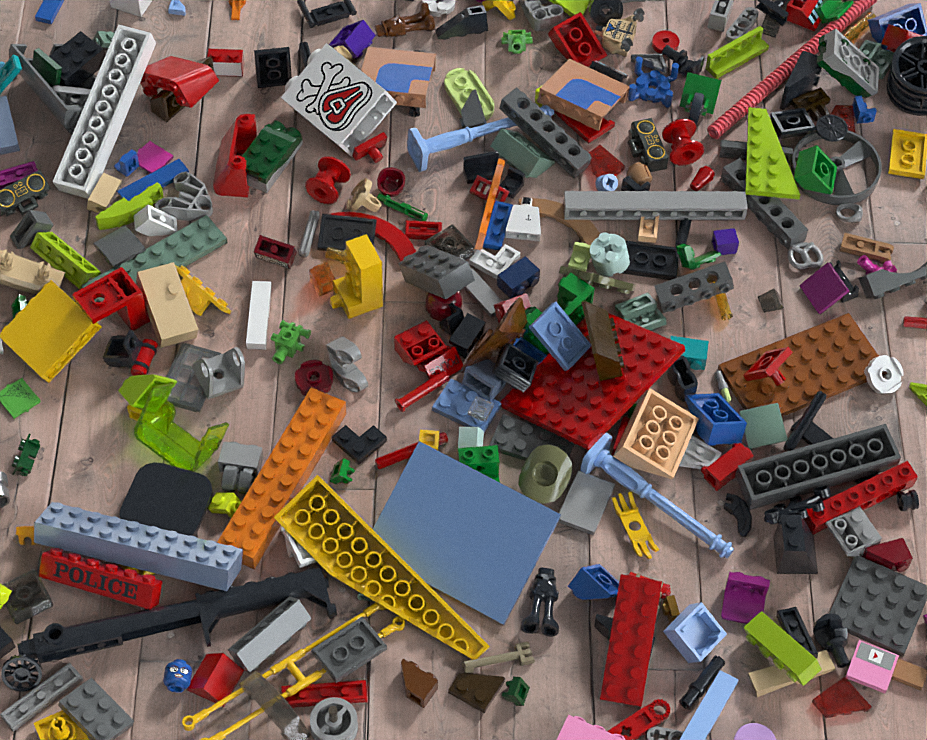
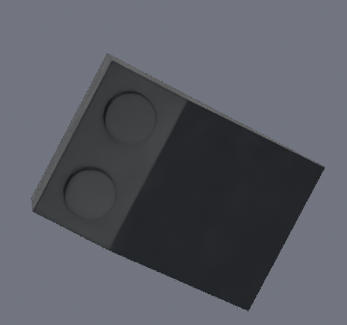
[254,47,292,88]
[780,51,823,110]

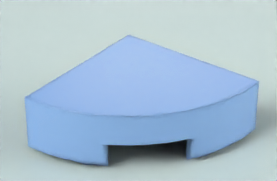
[168,0,186,16]

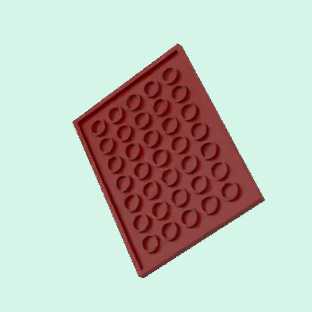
[500,313,685,450]

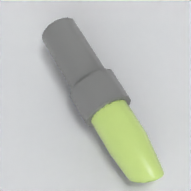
[714,371,731,402]

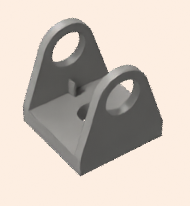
[192,347,245,399]

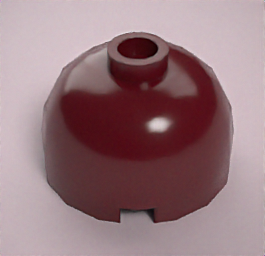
[425,291,462,321]

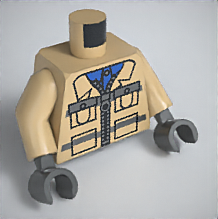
[594,8,645,57]

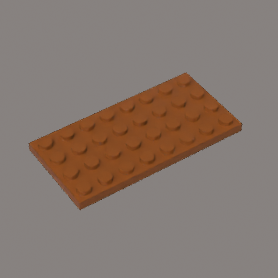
[718,313,887,417]

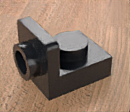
[499,167,525,199]

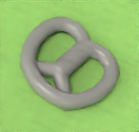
[788,242,824,269]

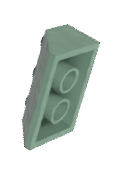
[490,128,556,178]

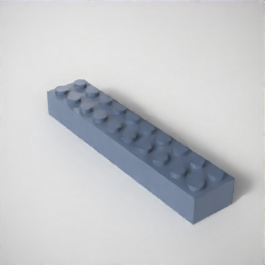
[34,502,243,591]

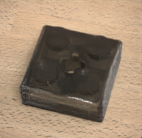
[424,224,474,260]
[2,569,53,624]

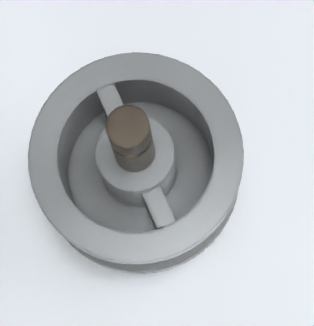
[310,697,358,740]

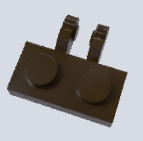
[791,87,831,122]

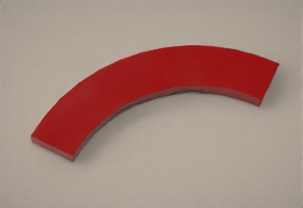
[331,212,416,262]

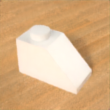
[134,205,178,237]

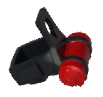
[103,330,158,376]

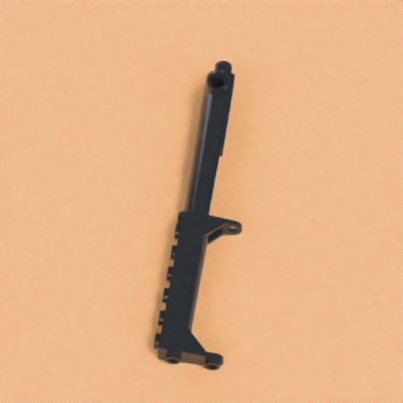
[17,568,337,664]

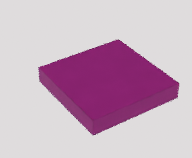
[799,262,850,315]

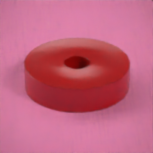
[652,30,680,54]

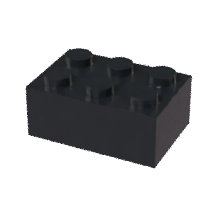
[49,31,106,88]

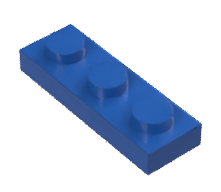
[483,201,513,251]

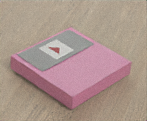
[845,640,899,693]

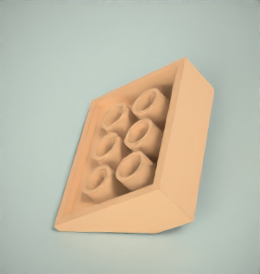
[613,388,699,479]

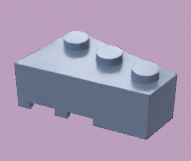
[0,96,20,155]

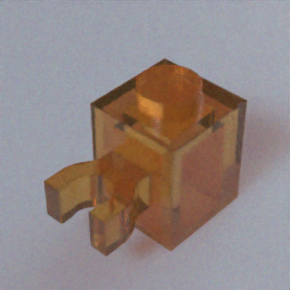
[309,261,336,297]

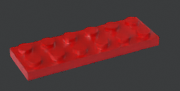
[600,574,662,707]

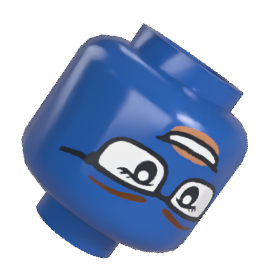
[163,659,192,693]

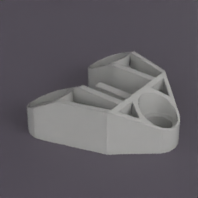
[155,172,213,221]
[326,336,368,392]

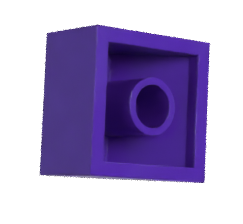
[329,20,376,59]

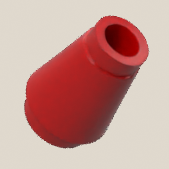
[690,166,715,191]

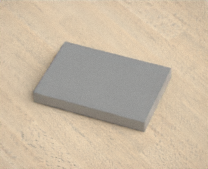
[558,470,615,535]

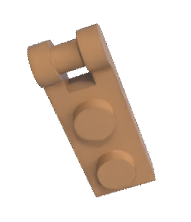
[840,233,894,264]

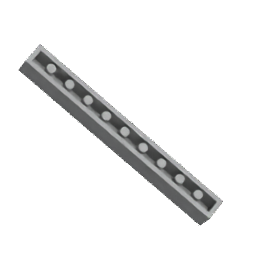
[563,191,748,220]

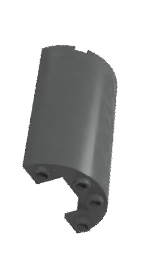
[9,44,96,135]

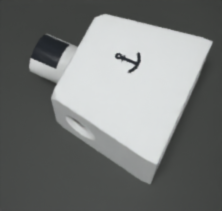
[505,197,541,241]

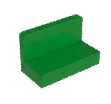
[815,0,854,24]

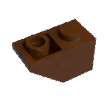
[401,659,438,708]

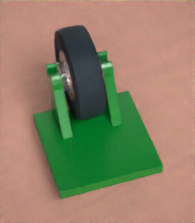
[679,72,722,125]

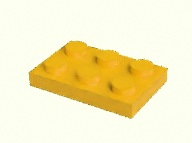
[888,129,927,179]

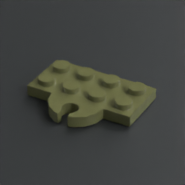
[559,266,636,294]

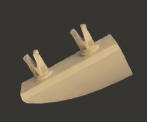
[0,249,65,295]

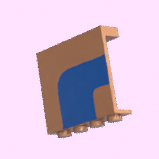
[361,47,436,108]
[537,59,630,131]

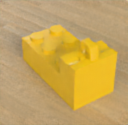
[330,234,383,319]

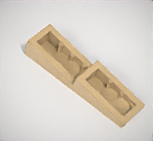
[748,650,835,697]

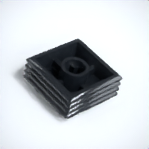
[492,342,538,392]

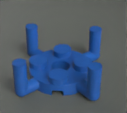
[628,57,679,108]

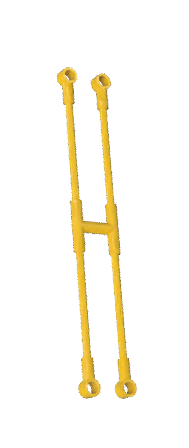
[182,602,405,740]

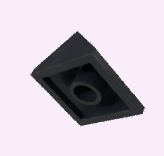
[770,108,816,139]

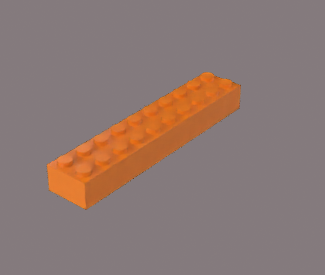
[217,387,346,570]

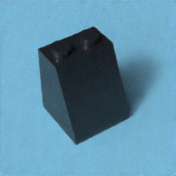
[773,515,818,574]

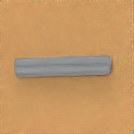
[299,210,320,257]

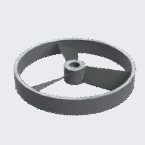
[791,131,882,205]

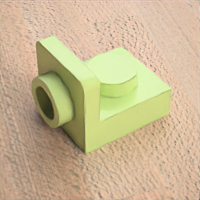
[568,242,591,272]

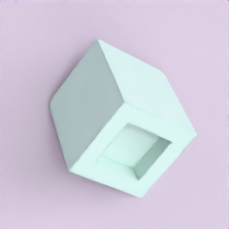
[458,427,484,448]

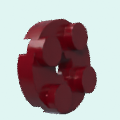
[295,360,333,396]

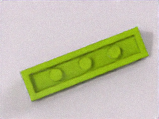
[705,26,769,79]
[30,232,101,289]

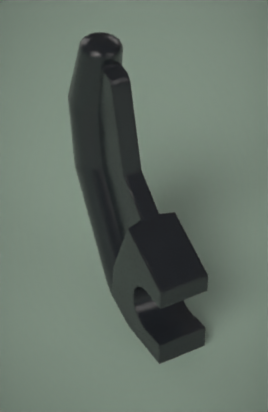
[724,493,752,537]

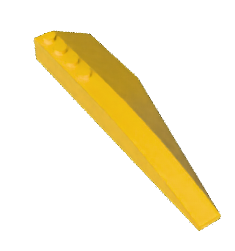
[274,475,490,660]

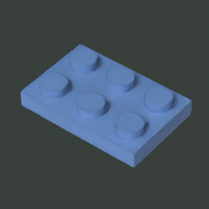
[529,302,591,371]
[432,379,501,433]

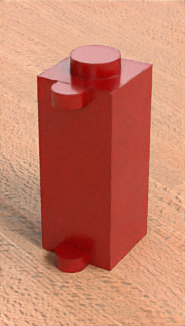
[701,443,754,491]

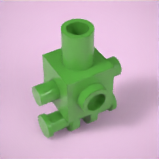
[501,30,532,54]
[271,320,311,364]

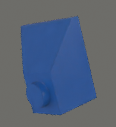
[568,564,619,600]

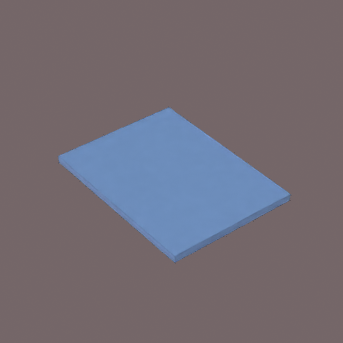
[373,441,561,625]

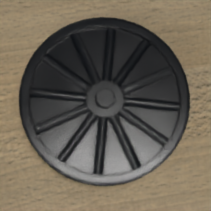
[816,115,848,142]

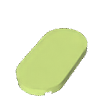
[444,68,494,120]

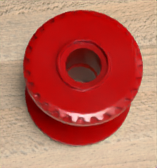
[662,118,704,166]
[305,156,351,205]

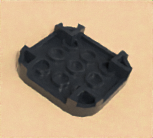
[119,462,213,538]

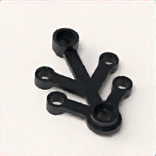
[763,485,831,525]

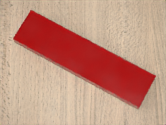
[281,680,367,709]

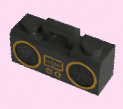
[627,118,668,172]
[0,170,51,217]

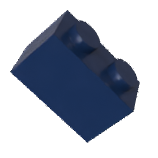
[497,256,540,299]

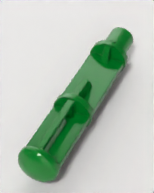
[377,193,428,221]

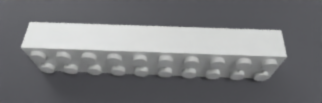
[53,25,156,199]

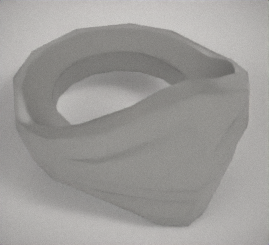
[836,203,863,222]

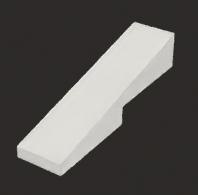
[246,281,271,350]

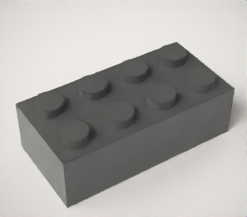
[398,245,475,300]

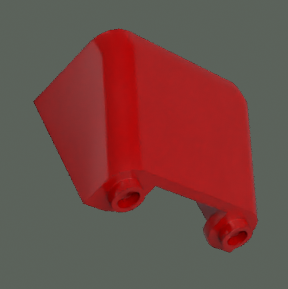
[213,114,257,198]

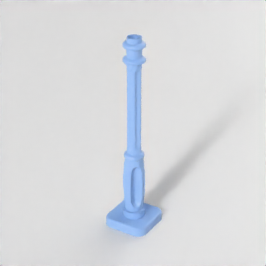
[407,105,554,172]
[580,432,734,559]

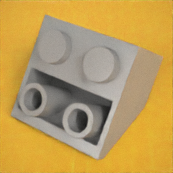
[825,506,882,557]

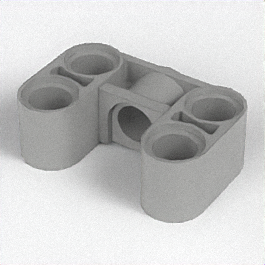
[519,0,563,31]

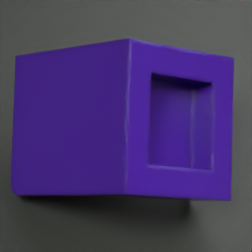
[711,228,739,255]

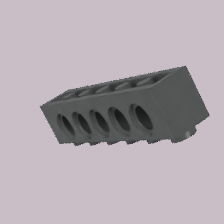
[499,87,592,178]
[721,158,808,250]

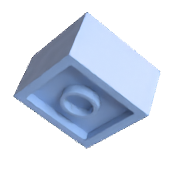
[663,602,727,663]

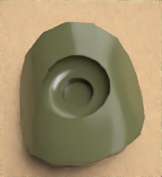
[518,444,572,504]

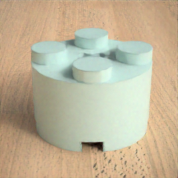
[590,232,630,277]

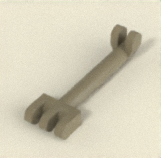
[461,642,535,674]

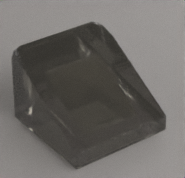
[758,289,784,313]

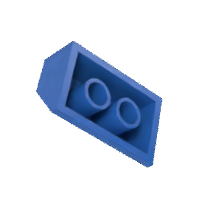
[868,3,927,51]

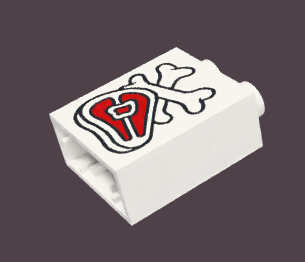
[281,43,397,157]

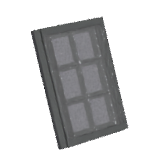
[161,343,221,412]

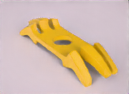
[611,492,659,559]

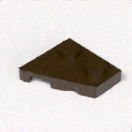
[448,673,505,714]

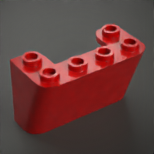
[140,56,219,108]

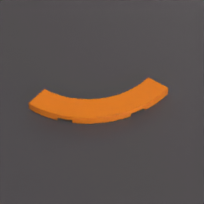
[474,158,505,250]

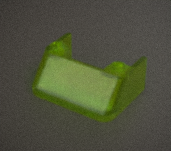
[134,382,229,472]

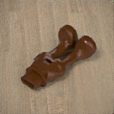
[374,2,435,38]

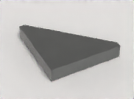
[631,54,667,73]

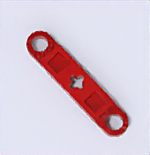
[607,699,671,740]

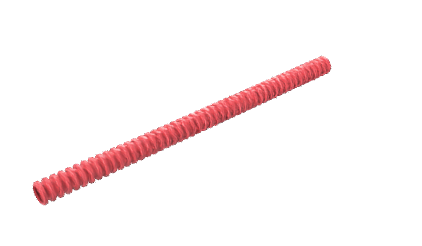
[707,0,877,139]

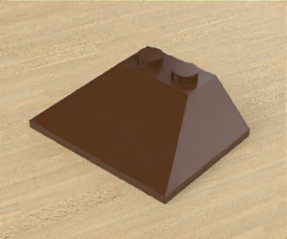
[459,297,527,373]

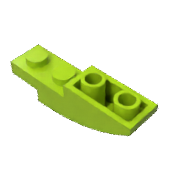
[95,182,164,230]

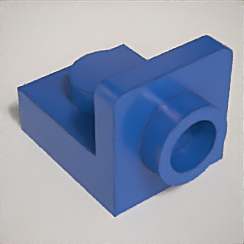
[852,96,877,124]
[114,149,139,177]

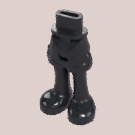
[521,567,559,637]

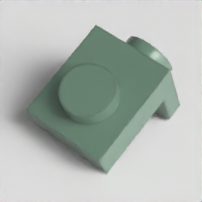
[92,31,115,48]

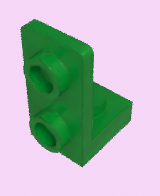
[676,244,721,270]

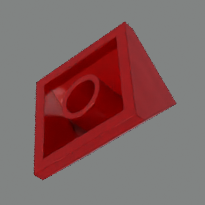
[186,653,244,707]

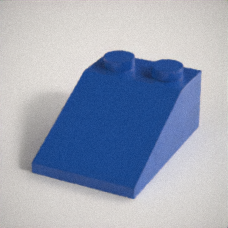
[685,393,747,446]

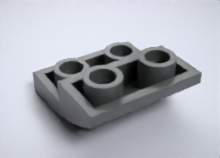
[94,225,146,269]

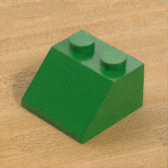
[794,145,837,194]

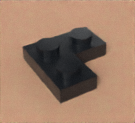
[332,425,387,464]

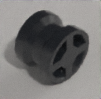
[897,490,919,512]

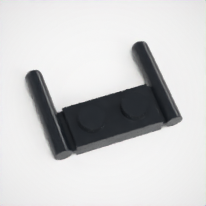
[297,0,357,28]

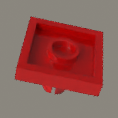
[743,347,793,386]

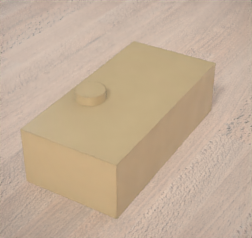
[136,262,198,348]

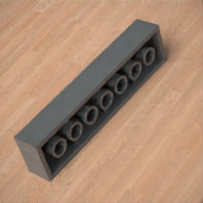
[735,424,901,510]

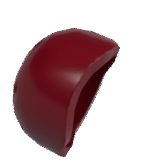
[377,167,405,197]

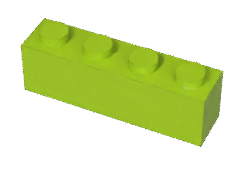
[743,611,822,686]

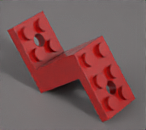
[72,267,150,331]

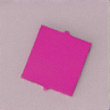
[137,141,174,174]

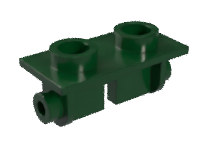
[11,433,41,476]

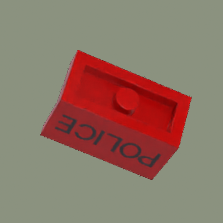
[417,346,463,379]

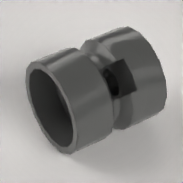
[222,465,255,494]

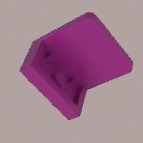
[721,572,770,624]

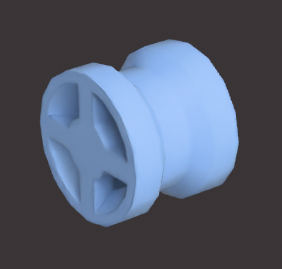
[595,174,618,191]

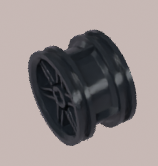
[886,36,927,116]

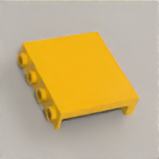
[0,280,102,383]

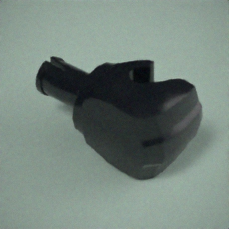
[662,45,704,78]
[813,613,850,668]

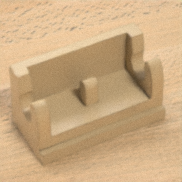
[87,173,122,213]

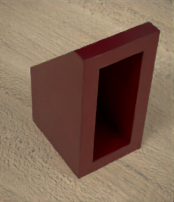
[862,538,913,572]

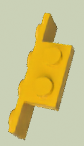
[175,265,232,316]

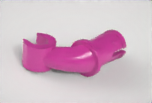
[857,255,897,275]

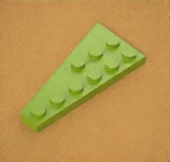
[745,107,800,200]

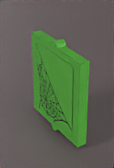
[0,378,41,419]

